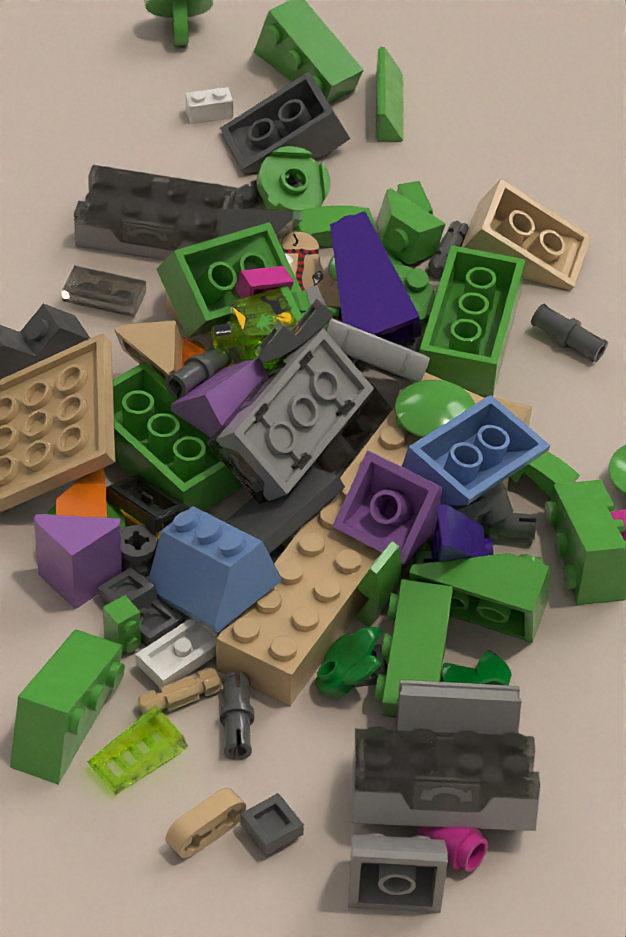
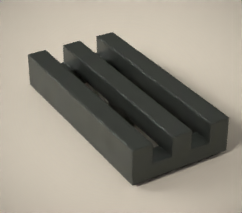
[106,474,189,533]

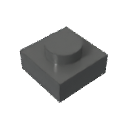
[240,793,304,856]

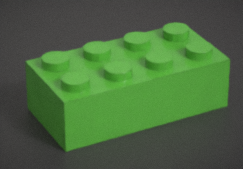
[420,245,526,396]
[113,361,247,511]

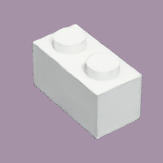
[185,87,233,124]

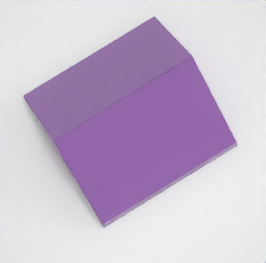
[171,358,270,441]
[332,450,443,564]
[34,514,122,609]

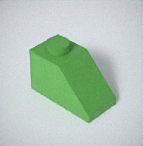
[376,188,446,265]

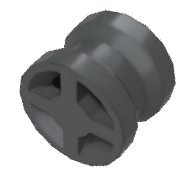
[121,525,158,577]

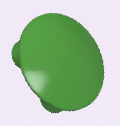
[395,380,475,438]

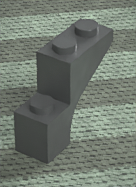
[0,303,90,379]

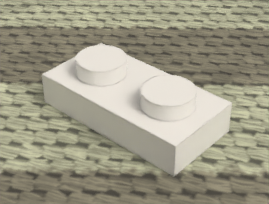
[136,618,223,687]

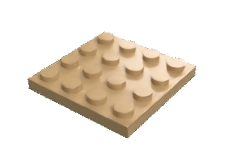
[0,333,115,512]

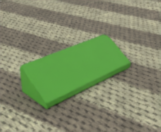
[376,47,404,142]

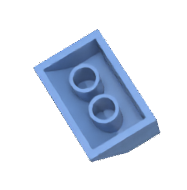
[401,395,551,506]
[148,506,282,633]

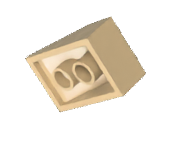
[461,179,592,291]

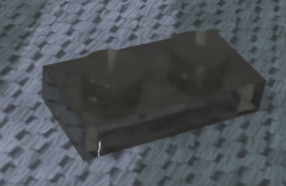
[62,265,146,317]

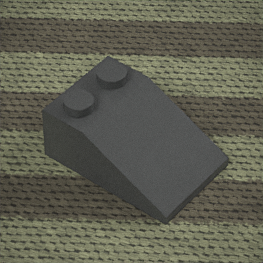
[220,71,351,174]

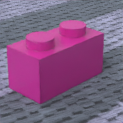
[235,266,294,305]

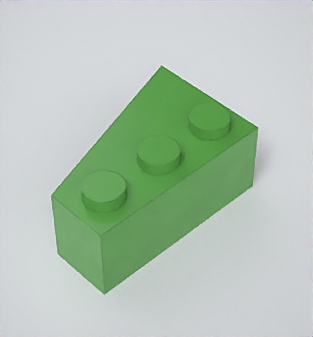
[254,0,364,103]
[545,480,626,605]
[375,579,453,718]
[10,629,125,785]

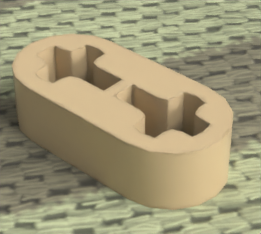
[165,787,247,859]

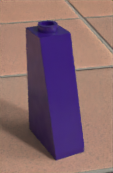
[330,211,421,363]

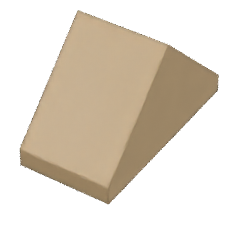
[115,320,183,379]

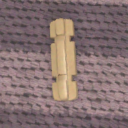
[138,668,221,719]

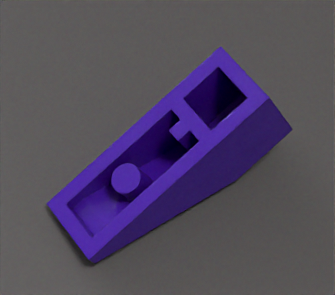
[430,504,494,562]

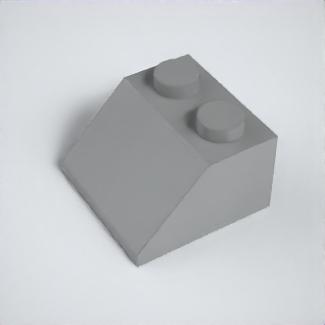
[348,833,448,913]

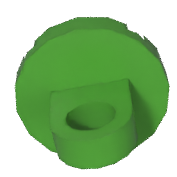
[145,0,213,46]

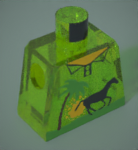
[211,286,305,366]

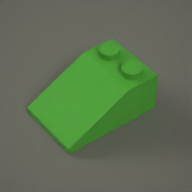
[156,222,302,338]
[409,553,550,643]

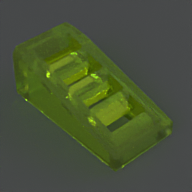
[87,705,188,795]

